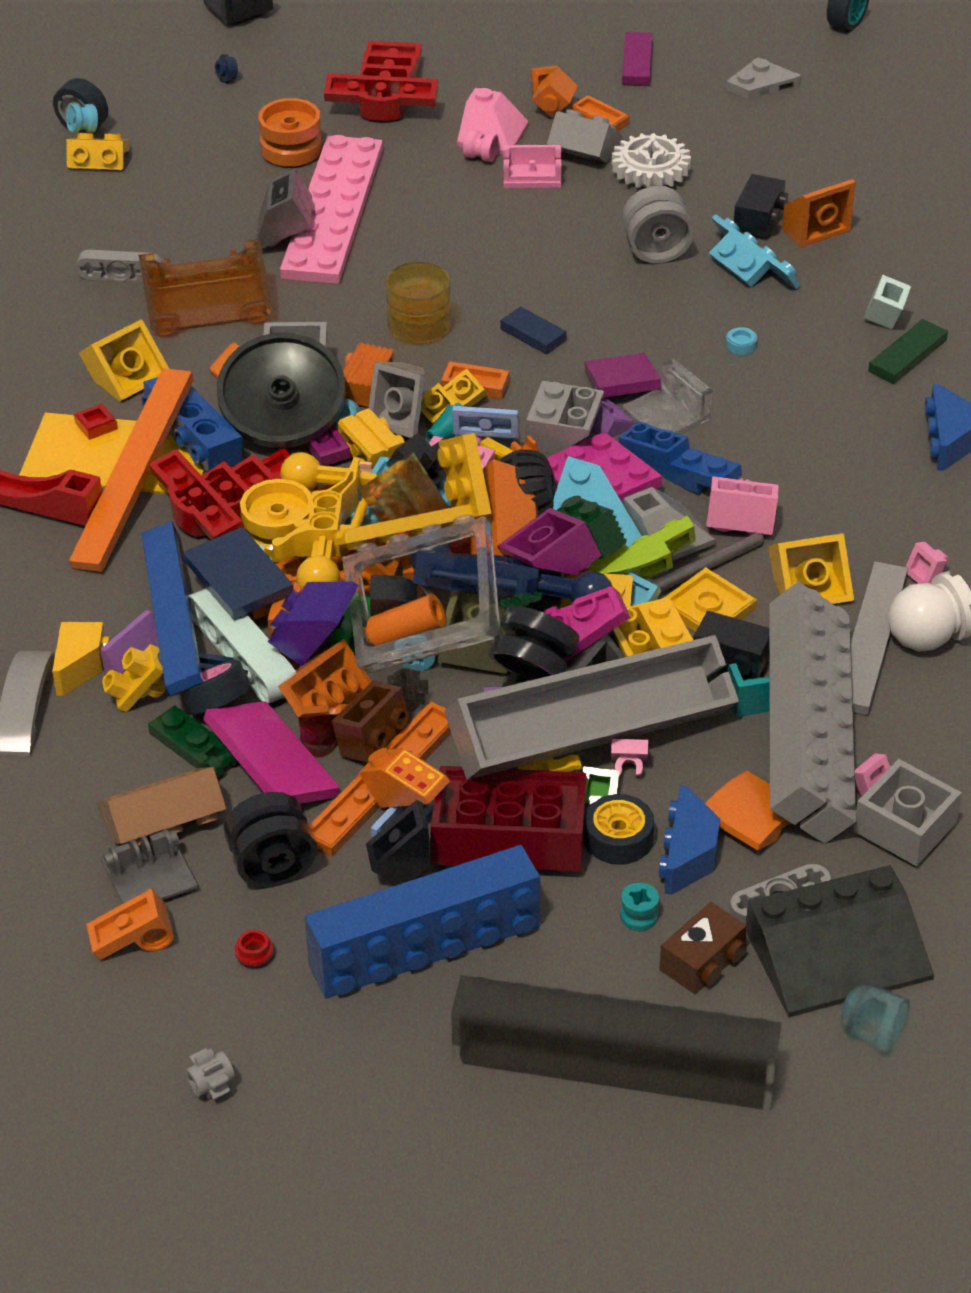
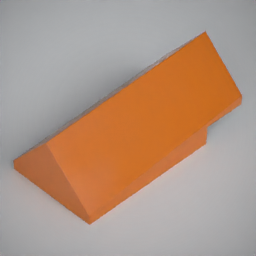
[470,459,538,558]

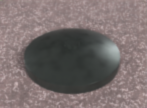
[217,333,346,448]

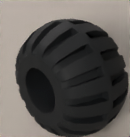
[499,450,557,516]

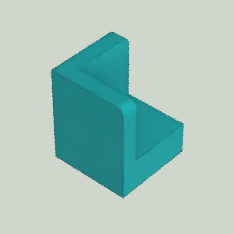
[728,663,770,718]

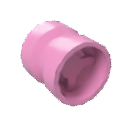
[463,129,499,162]

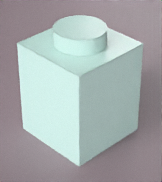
[864,275,911,329]

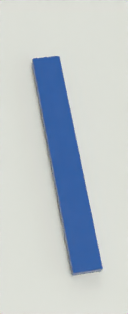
[141,521,203,695]

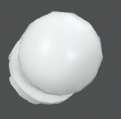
[888,571,971,652]

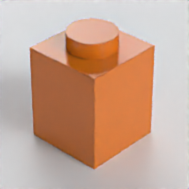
[532,67,578,119]

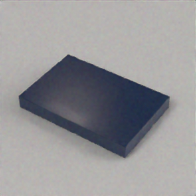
[183,527,294,620]

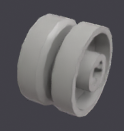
[621,186,694,263]

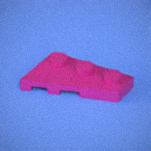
[544,586,630,662]

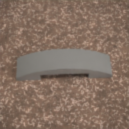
[0,650,55,757]

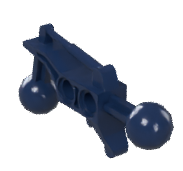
[409,535,613,603]

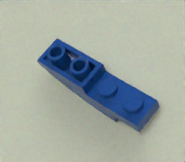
[618,422,742,494]

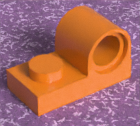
[86,888,174,960]

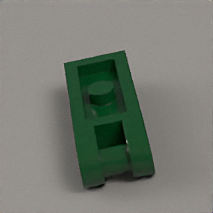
[148,705,238,778]

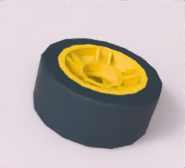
[584,794,654,864]

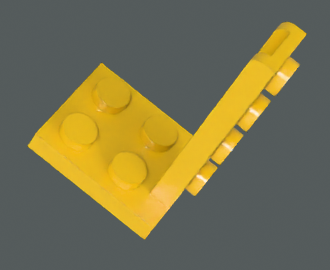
[334,433,492,550]

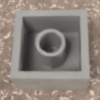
[854,758,962,866]

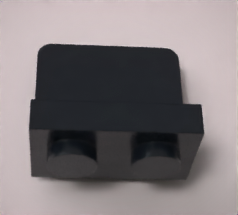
[203,0,273,25]

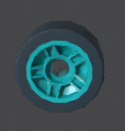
[826,0,869,31]

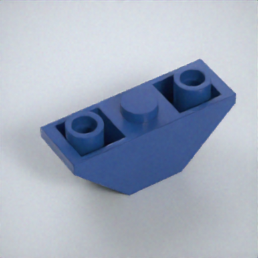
[925,384,971,471]
[659,786,720,894]

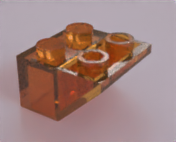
[358,452,449,546]

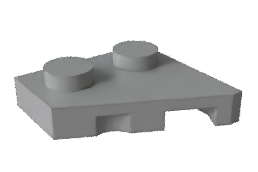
[726,58,801,100]

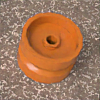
[258,98,322,166]

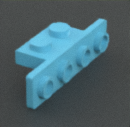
[709,214,800,289]

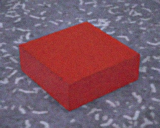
[74,404,118,440]

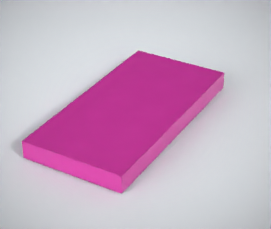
[203,701,340,804]

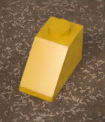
[52,622,111,696]

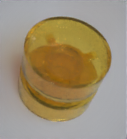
[385,262,451,343]

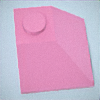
[457,88,528,155]

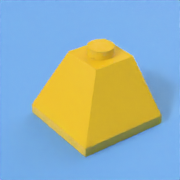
[79,319,169,402]

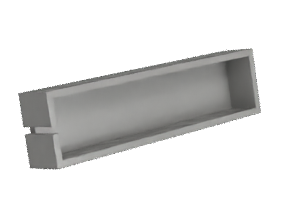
[769,581,856,844]
[444,635,739,780]

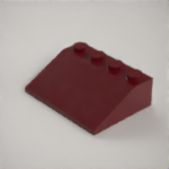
[430,766,587,873]

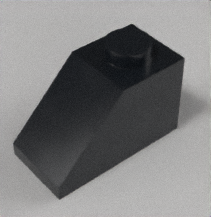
[366,800,430,885]

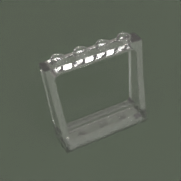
[342,515,501,673]

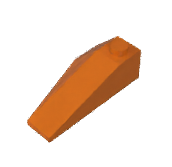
[278,639,372,717]

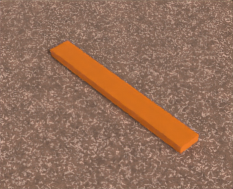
[69,368,194,572]

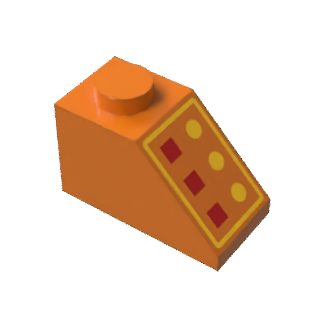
[359,748,450,808]

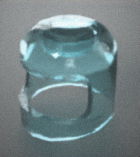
[840,983,910,1054]

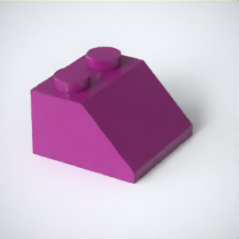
[497,508,602,575]

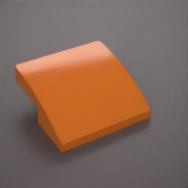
[705,771,791,851]

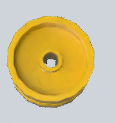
[240,479,312,563]

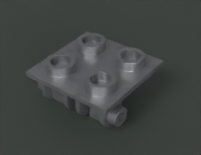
[101,829,198,904]

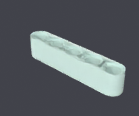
[188,588,295,704]

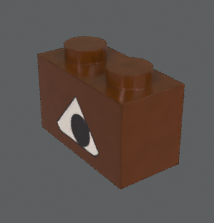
[659,902,747,995]

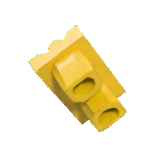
[102,644,165,712]

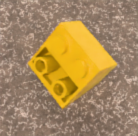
[611,597,693,657]

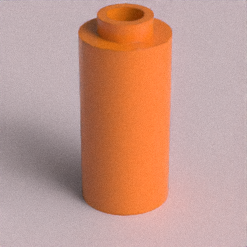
[365,594,446,650]

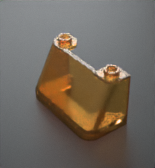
[139,239,272,335]

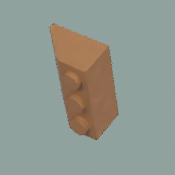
[96,767,226,848]

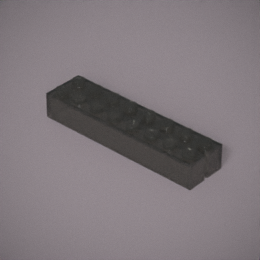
[451,975,782,1111]

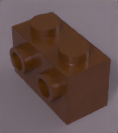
[332,681,410,763]

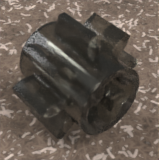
[388,668,429,712]

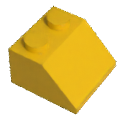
[768,533,854,604]

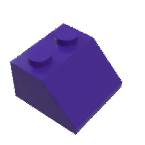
[268,581,359,666]

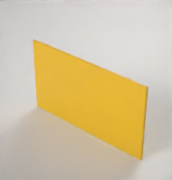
[19,412,205,494]

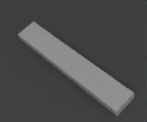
[850,561,908,716]

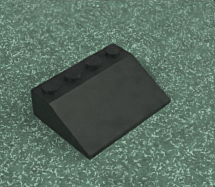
[746,865,934,1018]

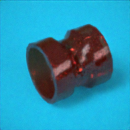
[298,715,336,758]

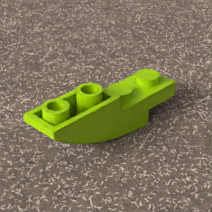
[562,515,696,579]

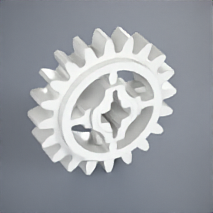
[611,133,691,188]

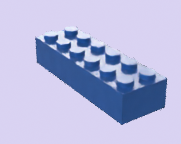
[305,845,540,999]

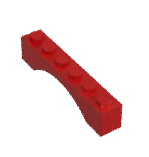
[0,469,102,526]

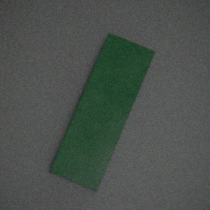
[868,319,948,384]

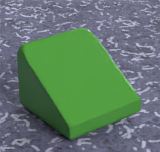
[583,766,621,804]

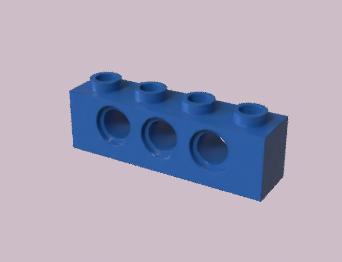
[141,377,242,472]

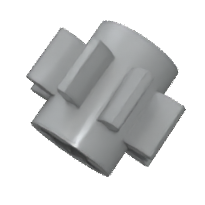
[184,1048,235,1100]

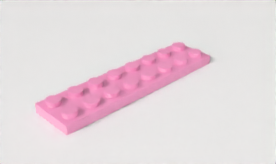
[280,135,383,284]

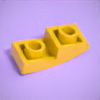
[420,368,488,425]

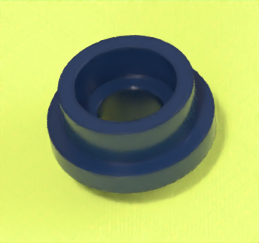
[215,54,238,82]

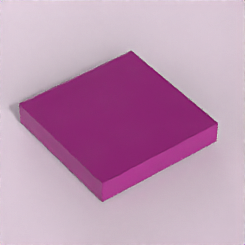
[584,353,661,398]

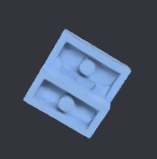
[452,406,521,448]

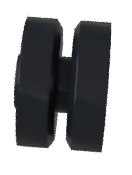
[488,606,580,680]
[223,792,317,888]

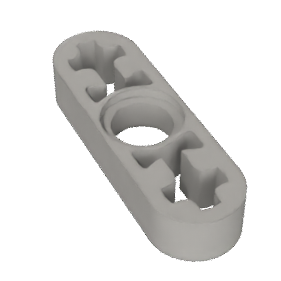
[75,250,164,284]
[730,864,831,924]

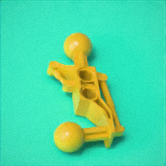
[272,452,378,589]

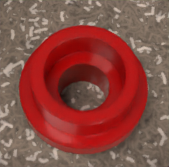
[234,929,273,966]

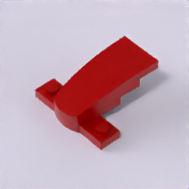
[324,41,438,121]
[149,448,318,540]

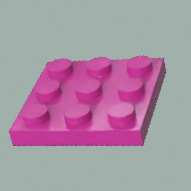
[547,432,662,504]

